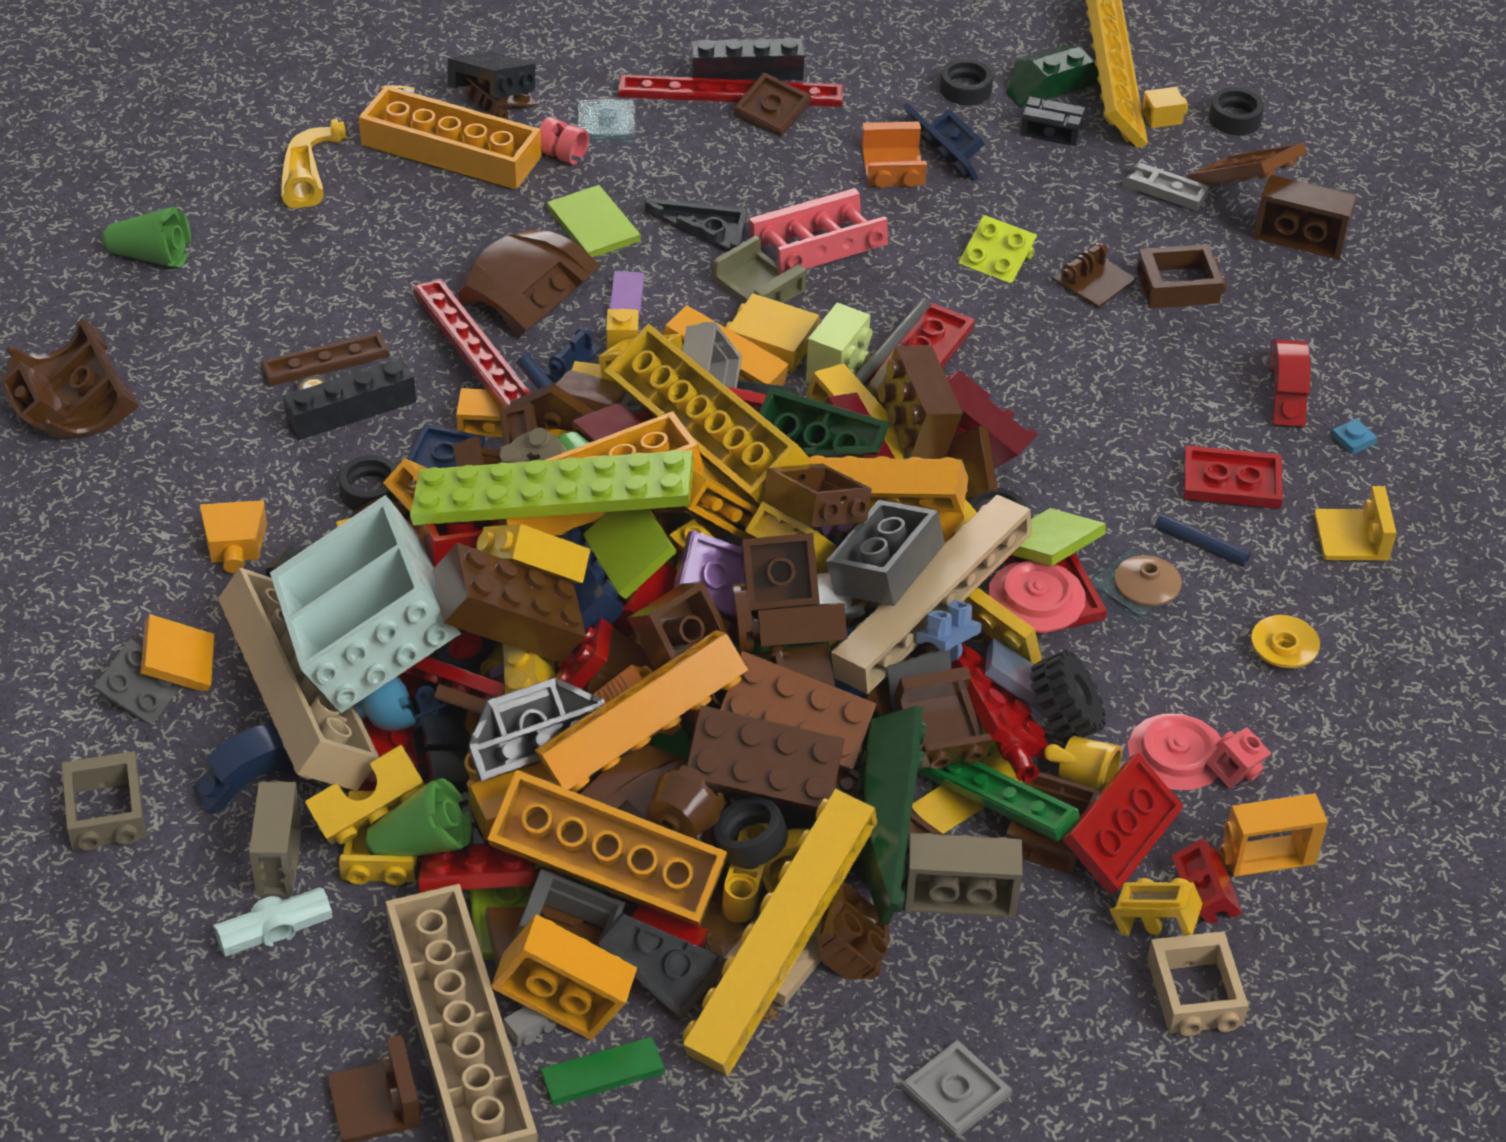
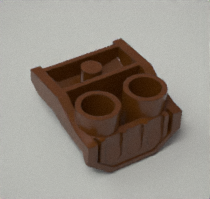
[817,881,890,979]

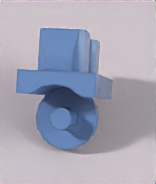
[916,600,981,662]

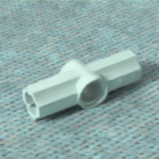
[213,887,333,957]

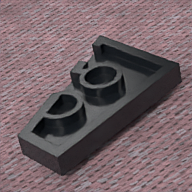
[596,913,727,1019]

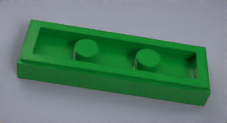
[541,1037,664,1107]

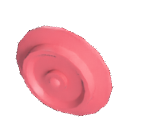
[989,560,1085,633]
[1128,714,1221,790]

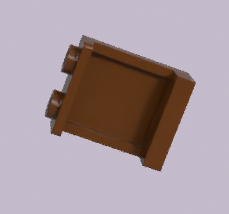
[894,667,993,769]

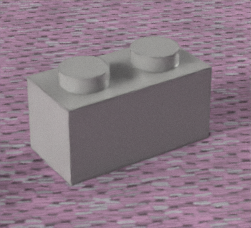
[504,1006,557,1046]

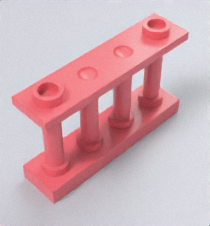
[749,188,888,275]

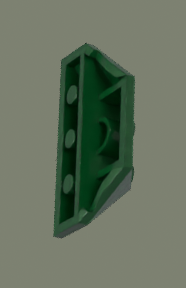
[1006,45,1099,108]

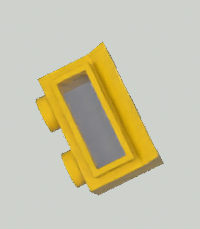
[1109,878,1203,936]

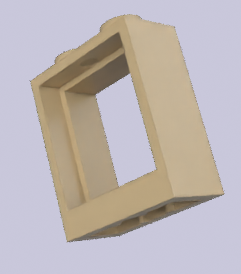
[1147,931,1248,1036]

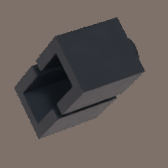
[409,715,470,794]

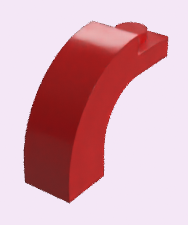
[1269,339,1310,428]

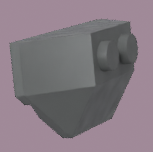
[468,678,605,781]

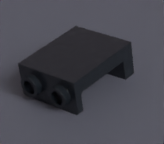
[447,51,536,99]

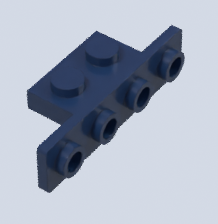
[903,102,985,181]

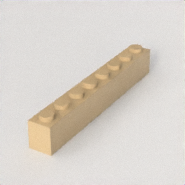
[831,495,1031,694]

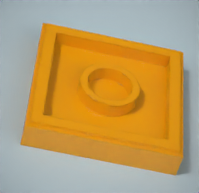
[140,614,215,691]

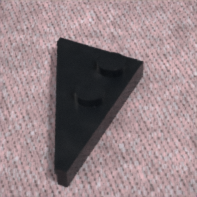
[645,198,747,251]

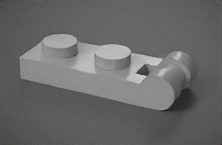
[1123,163,1210,211]

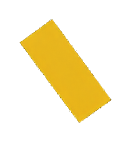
[912,750,1023,834]

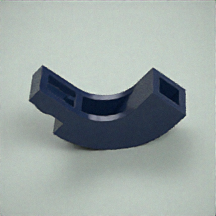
[193,723,300,814]

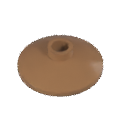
[1114,555,1182,607]

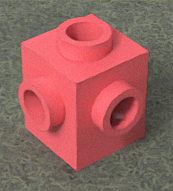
[1206,727,1271,789]

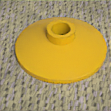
[1251,615,1320,668]

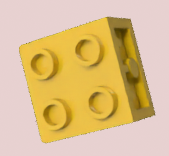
[1314,486,1397,561]

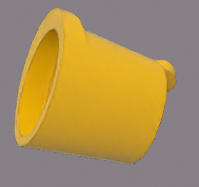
[1044,736,1122,792]

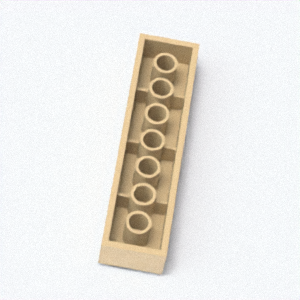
[218,567,379,791]
[386,884,538,1142]

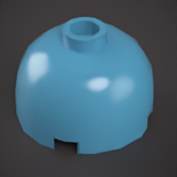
[355,677,417,732]

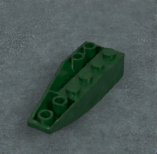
[856,706,927,926]

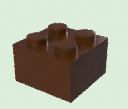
[740,533,820,610]

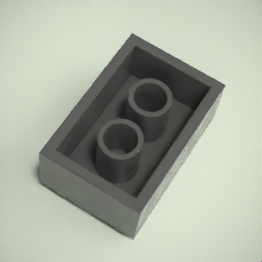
[826,500,945,606]

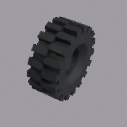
[1030,650,1106,744]

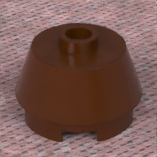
[649,765,725,838]

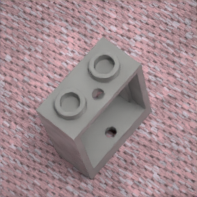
[682,322,742,388]

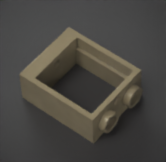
[62,751,146,851]
[249,781,302,896]

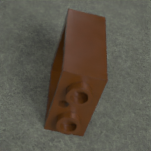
[1136,244,1226,309]
[763,463,872,527]
[751,602,847,647]
[1006,772,1100,875]

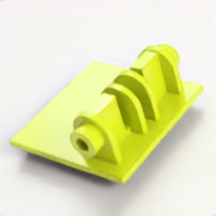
[958,215,1037,283]

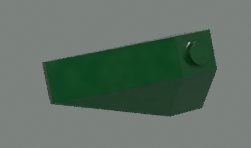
[759,387,890,457]

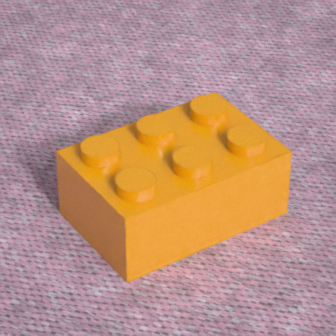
[491,914,637,1041]

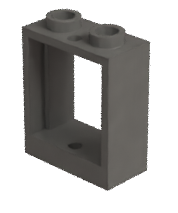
[511,869,625,950]

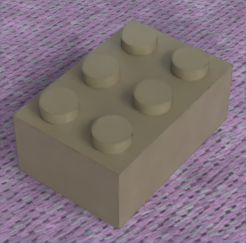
[905,833,1023,918]

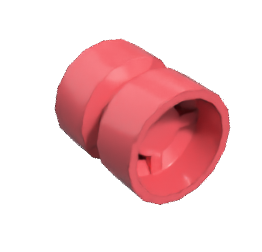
[539,117,589,165]

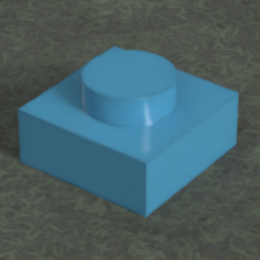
[1331,418,1377,455]

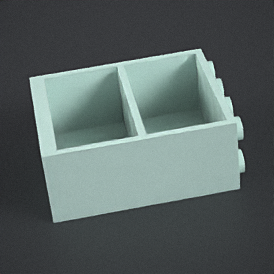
[270,495,461,713]

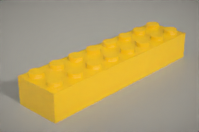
[604,323,815,508]

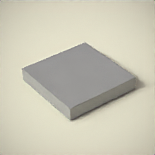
[901,1040,1012,1139]

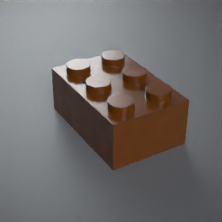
[1253,175,1357,260]
[878,345,963,459]

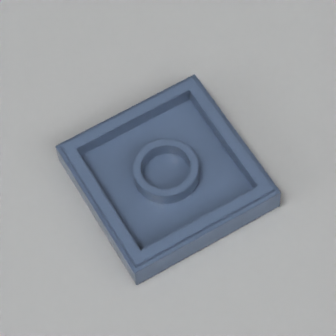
[985,638,1042,712]

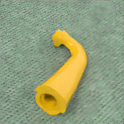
[281,118,347,208]

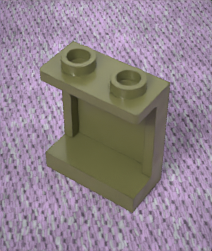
[713,236,807,304]

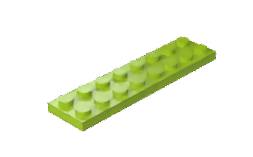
[410,450,694,525]

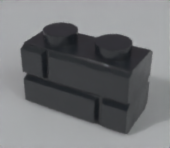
[1020,97,1085,146]

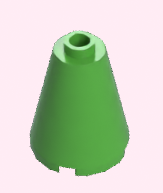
[102,207,191,267]
[365,778,472,857]

